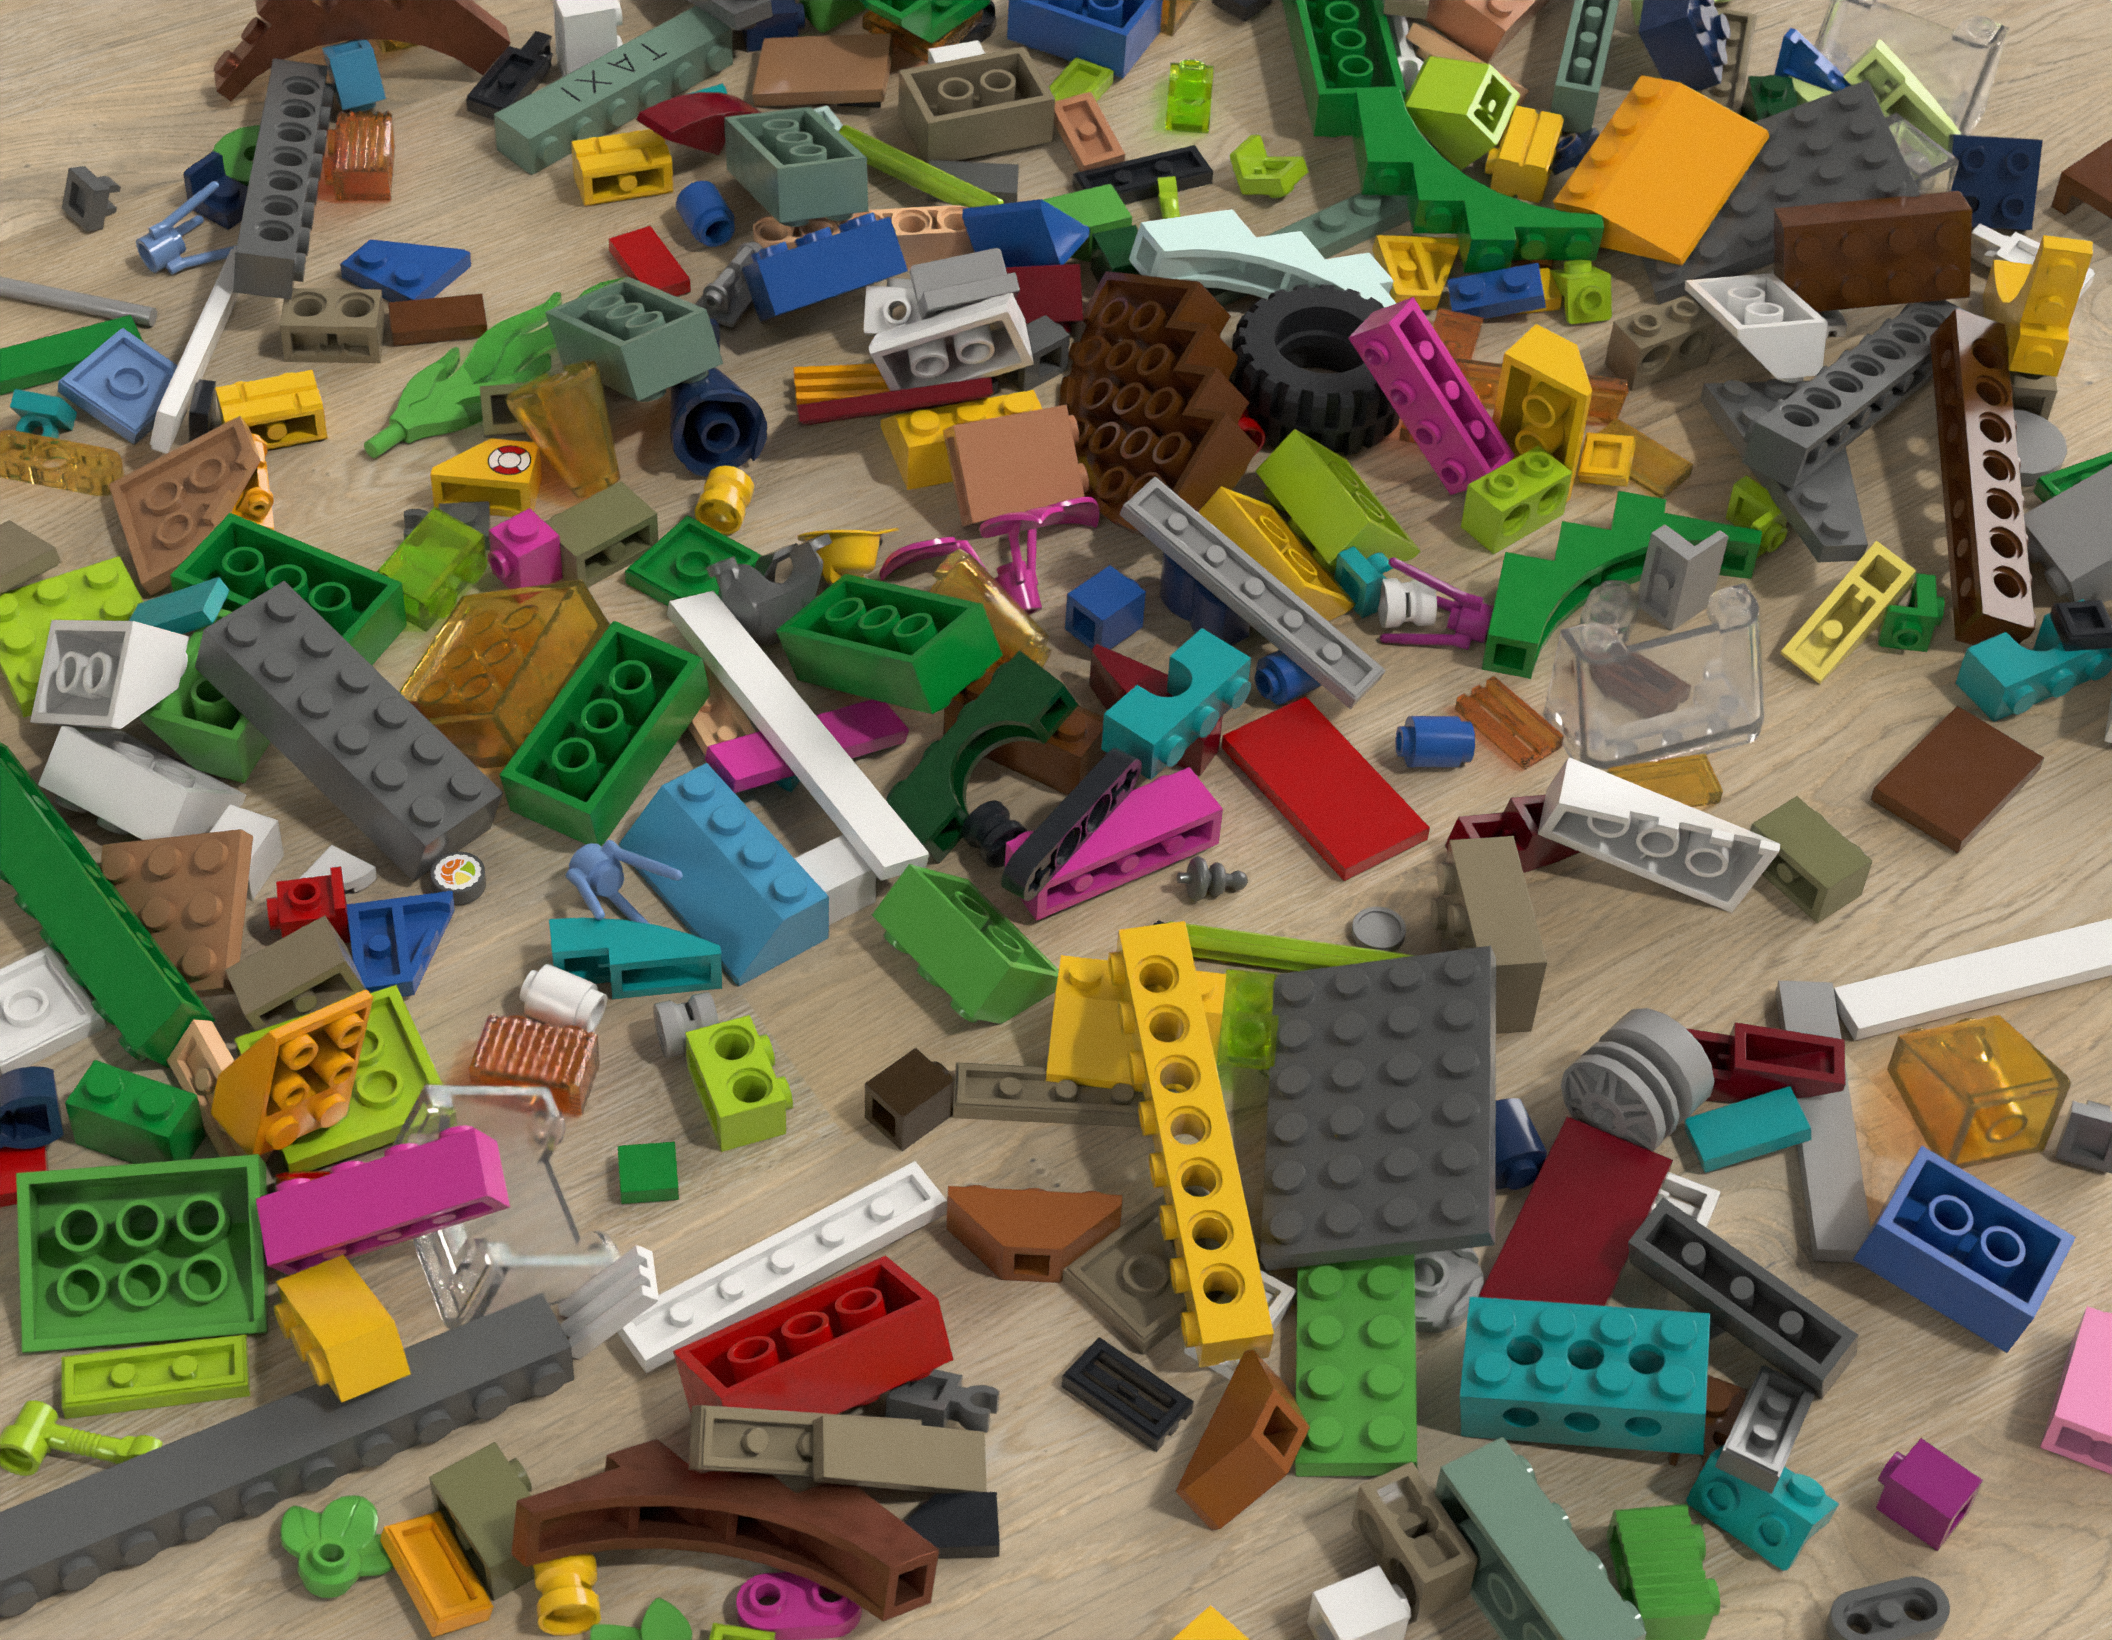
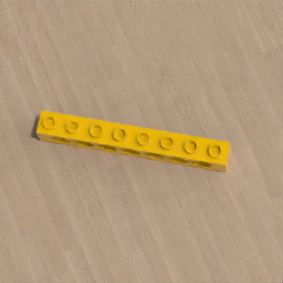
[1108,921,1274,1368]

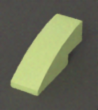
[1843,38,1961,174]

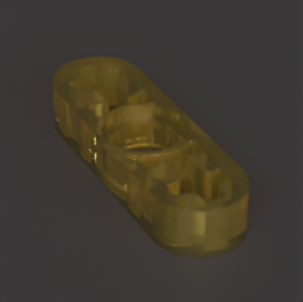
[0,430,125,496]

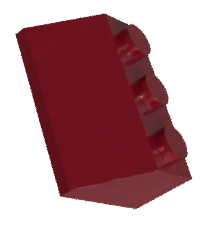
[1006,264,1083,333]

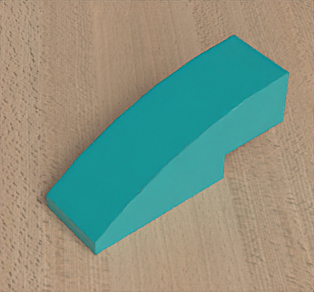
[549,917,722,999]

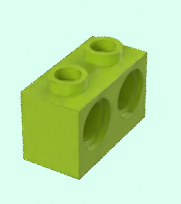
[1461,445,1572,555]
[685,1015,793,1152]

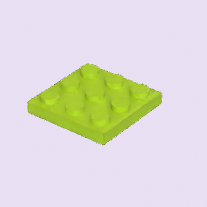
[0,556,143,718]
[234,985,455,1172]

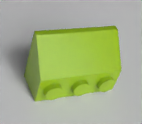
[1255,429,1421,573]

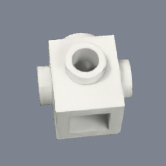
[864,278,921,336]

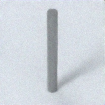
[0,277,157,327]

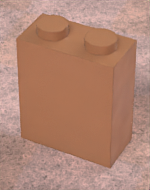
[943,404,1089,527]

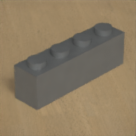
[1628,1197,1858,1400]

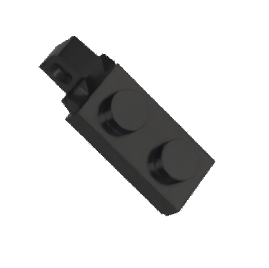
[466,31,553,120]

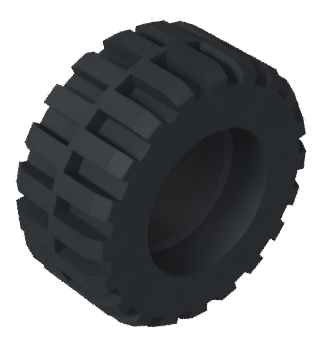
[1229,284,1400,456]

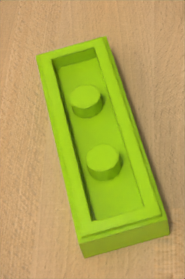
[62,1334,250,1419]

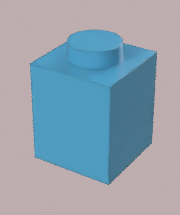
[322,39,386,112]

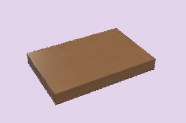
[752,33,894,106]

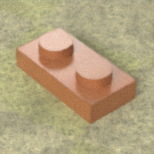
[1054,91,1125,172]

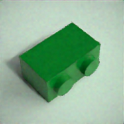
[65,1060,206,1164]

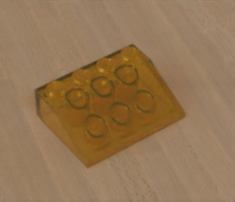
[399,579,610,769]

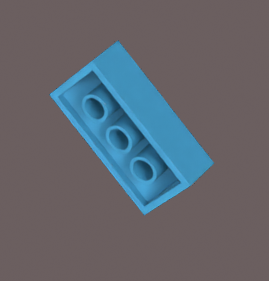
[619,763,829,987]

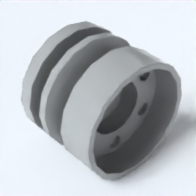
[1561,1008,1715,1151]

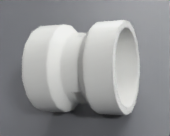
[1378,578,1437,628]

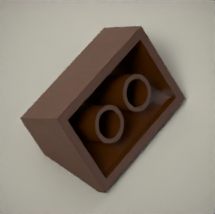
[943,667,1107,795]

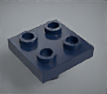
[1943,134,2043,230]

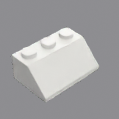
[1685,273,1827,383]
[869,292,1034,391]
[30,620,189,729]
[38,726,246,840]

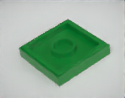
[625,515,763,606]

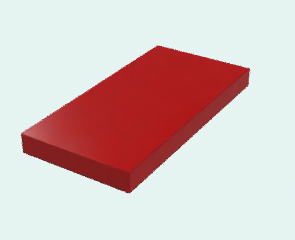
[1221,696,1430,881]

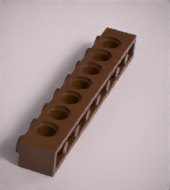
[1930,308,2036,646]

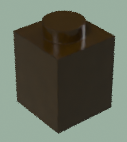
[865,1048,954,1152]

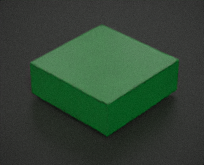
[618,1141,679,1204]

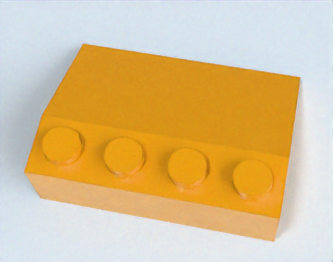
[1553,75,1770,266]

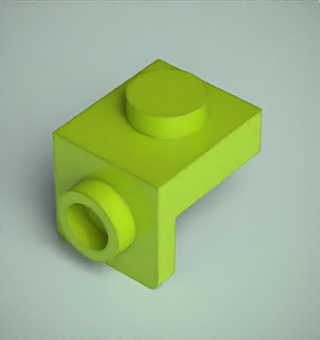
[1230,135,1308,198]
[1550,260,1612,324]
[1725,475,1788,558]

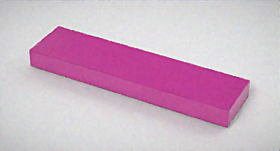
[705,699,909,793]

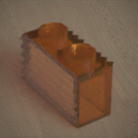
[324,111,395,201]
[469,1013,600,1116]

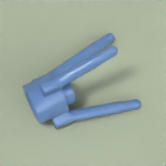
[136,181,237,275]
[566,840,683,924]

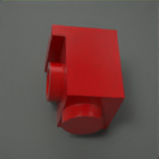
[266,866,351,943]

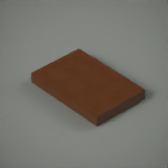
[1870,706,2044,853]

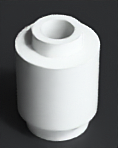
[520,964,607,1035]

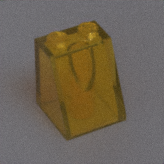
[1887,1015,2072,1169]

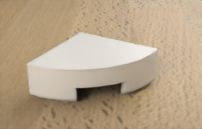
[299,845,377,893]

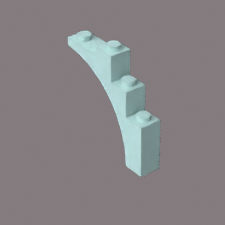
[1129,209,1396,308]

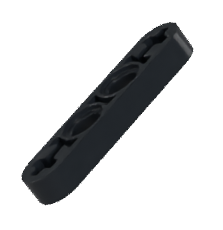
[1001,747,1142,901]

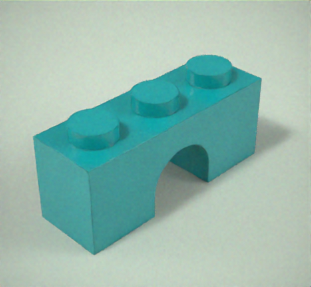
[1956,599,2112,722]
[1101,628,1251,780]

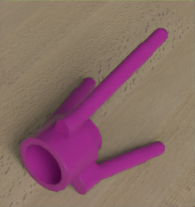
[1380,557,1494,650]

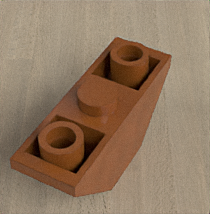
[946,1185,1123,1283]
[1175,1350,1310,1530]

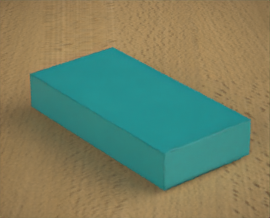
[129,577,229,634]
[1684,1086,1812,1173]

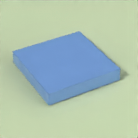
[58,328,178,445]

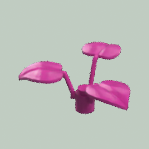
[879,497,1099,619]

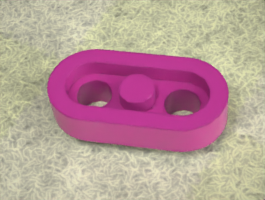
[736,1572,862,1640]

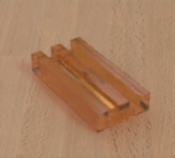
[1455,676,1564,770]

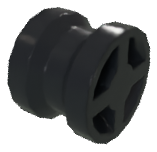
[961,800,1027,868]

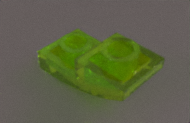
[1165,59,1214,134]
[1218,969,1279,1071]

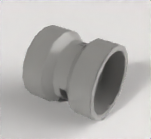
[653,992,719,1058]

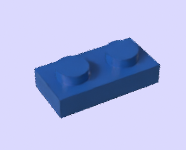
[1447,263,1546,324]

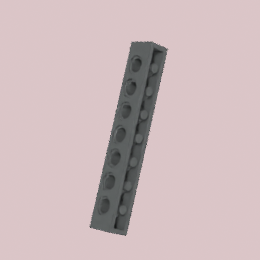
[233,58,335,300]
[1742,300,1970,489]

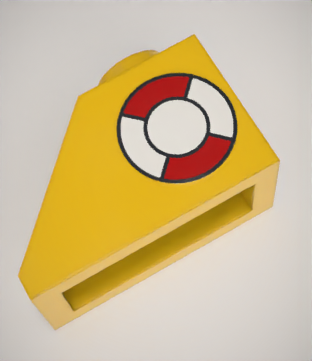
[430,438,542,517]

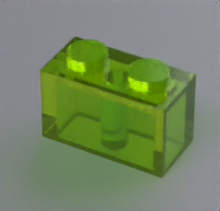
[377,506,488,632]

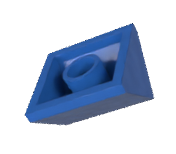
[962,199,1090,267]

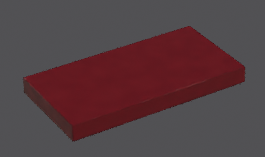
[796,377,993,426]
[1479,1116,1673,1306]

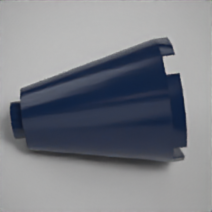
[670,367,767,477]

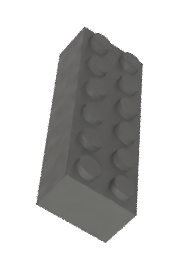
[195,581,503,882]

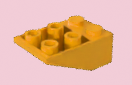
[211,989,373,1156]

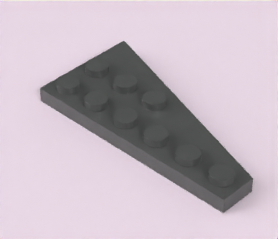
[1699,379,1868,562]

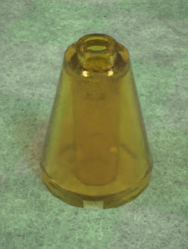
[505,359,621,499]
[922,549,1052,669]

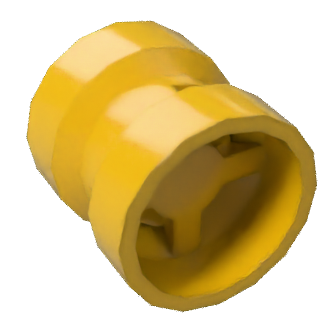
[695,466,754,535]
[534,1553,601,1636]

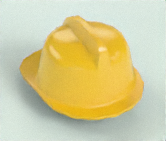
[797,527,898,585]

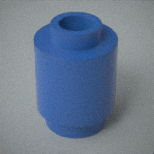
[676,181,735,247]
[1254,650,1322,705]
[1395,716,1475,768]

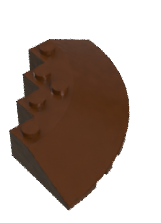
[1059,271,1259,537]

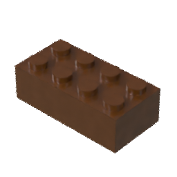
[1774,191,1972,312]

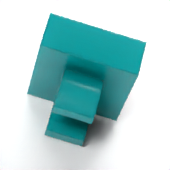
[10,389,77,448]
[1335,546,1393,619]

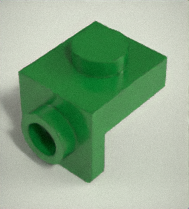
[1878,573,1945,652]

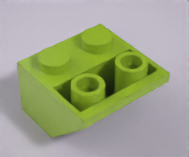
[1404,56,1520,171]

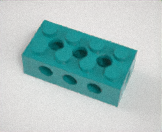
[1460,1297,1710,1455]

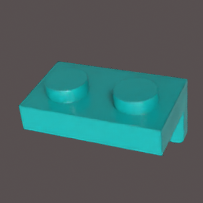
[1686,1444,1839,1571]

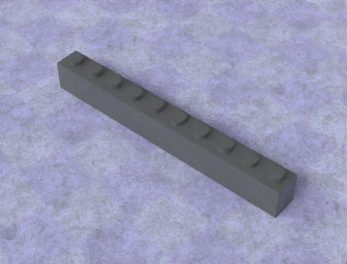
[0,1293,574,1618]

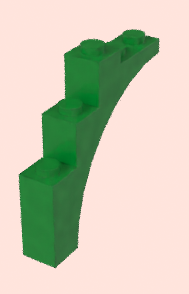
[1350,87,1604,273]
[1481,490,1762,679]

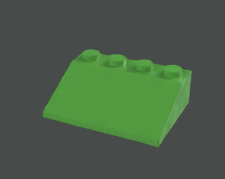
[16,1154,268,1353]

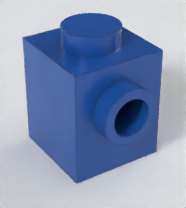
[1065,565,1146,650]

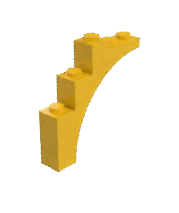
[1983,235,2093,377]

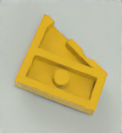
[1372,235,1459,310]

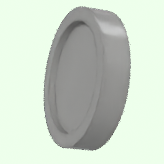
[1351,907,1406,952]

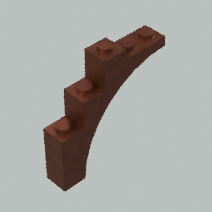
[213,0,511,101]
[511,1439,939,1622]

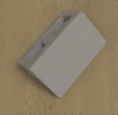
[909,248,1020,320]
[1635,525,1728,631]

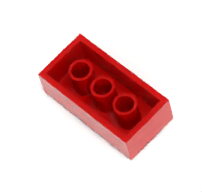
[673,1255,954,1414]

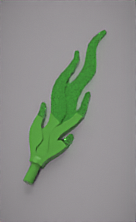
[364,277,625,458]

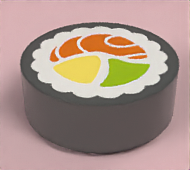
[430,852,486,905]

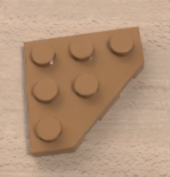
[108,416,261,596]
[100,829,253,998]

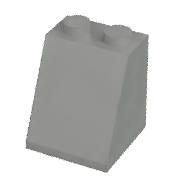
[2024,464,2112,602]

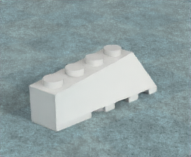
[1538,757,1780,913]

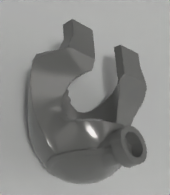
[706,533,832,645]

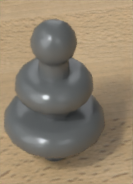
[1177,856,1248,901]

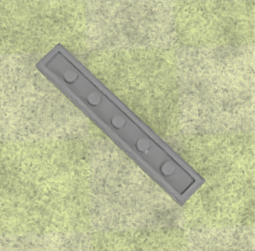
[1119,477,1386,709]
[1775,980,1871,1263]

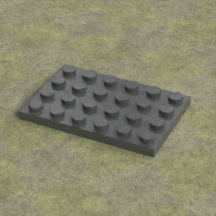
[1640,80,1921,305]
[1260,946,1496,1270]

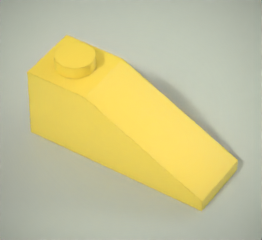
[1780,540,1916,684]

